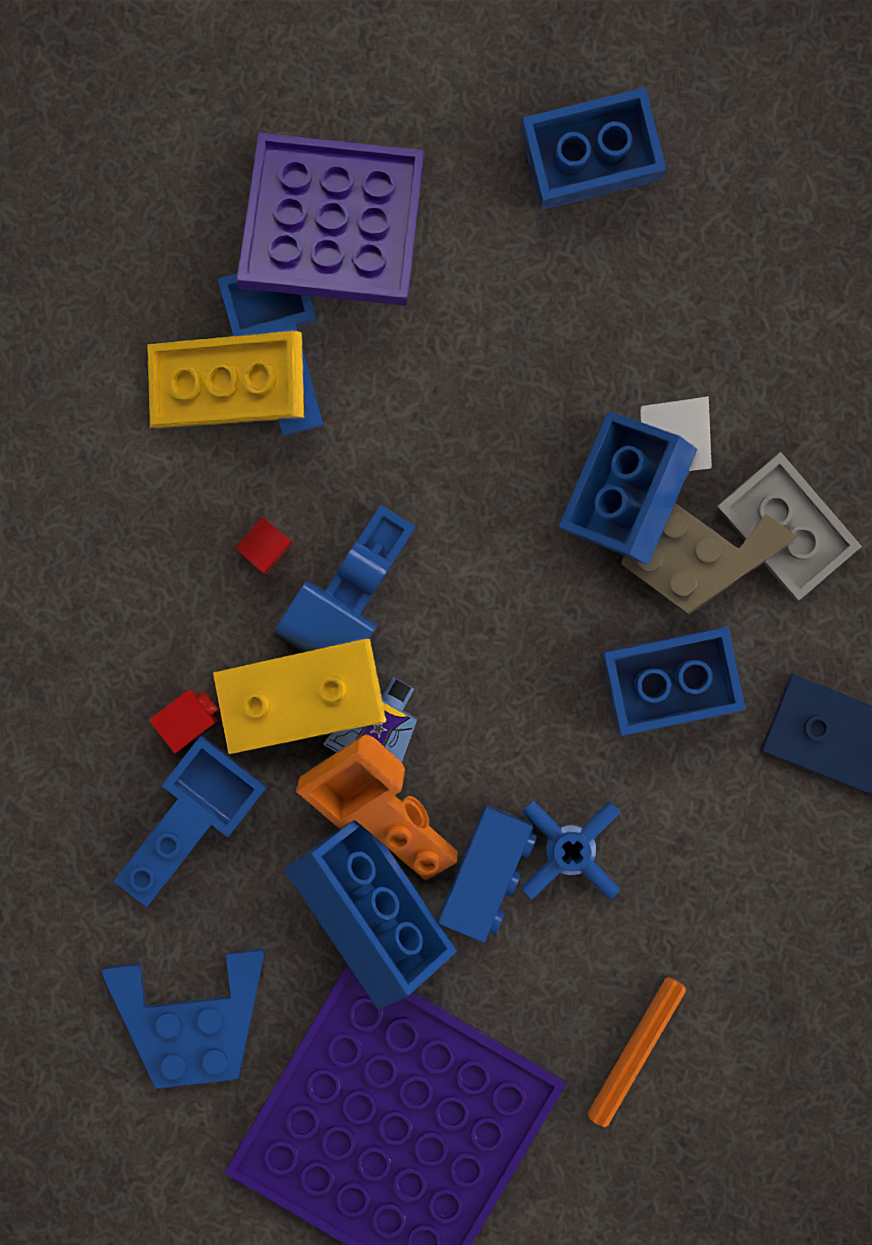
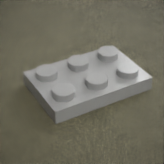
[716,452,862,601]

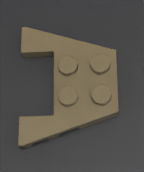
[621,471,797,614]

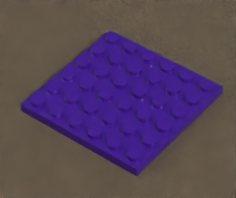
[224,964,566,1245]

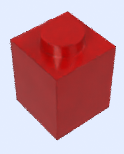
[149,688,219,754]

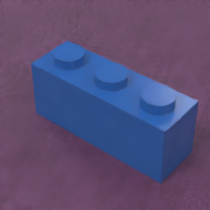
[438,803,537,943]

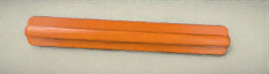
[588,977,686,1127]

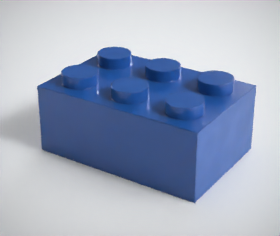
[520,87,666,210]
[559,411,698,565]
[600,627,746,736]

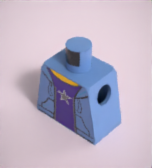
[324,677,417,762]

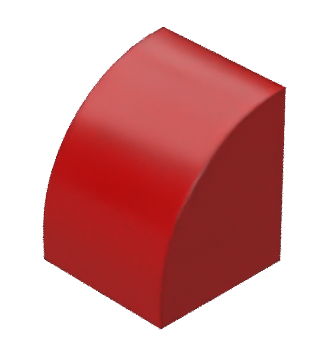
[235,516,293,574]

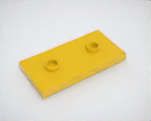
[147,331,304,428]
[213,639,386,754]

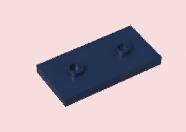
[760,674,872,794]

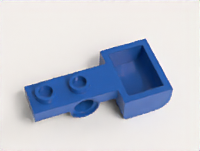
[218,273,324,437]
[274,504,416,652]
[113,735,268,907]

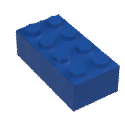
[284,820,457,1009]

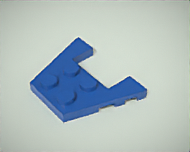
[102,948,265,1089]

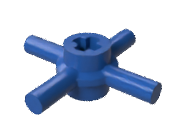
[521,800,621,900]

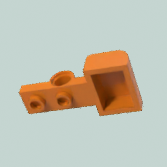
[296,735,458,881]

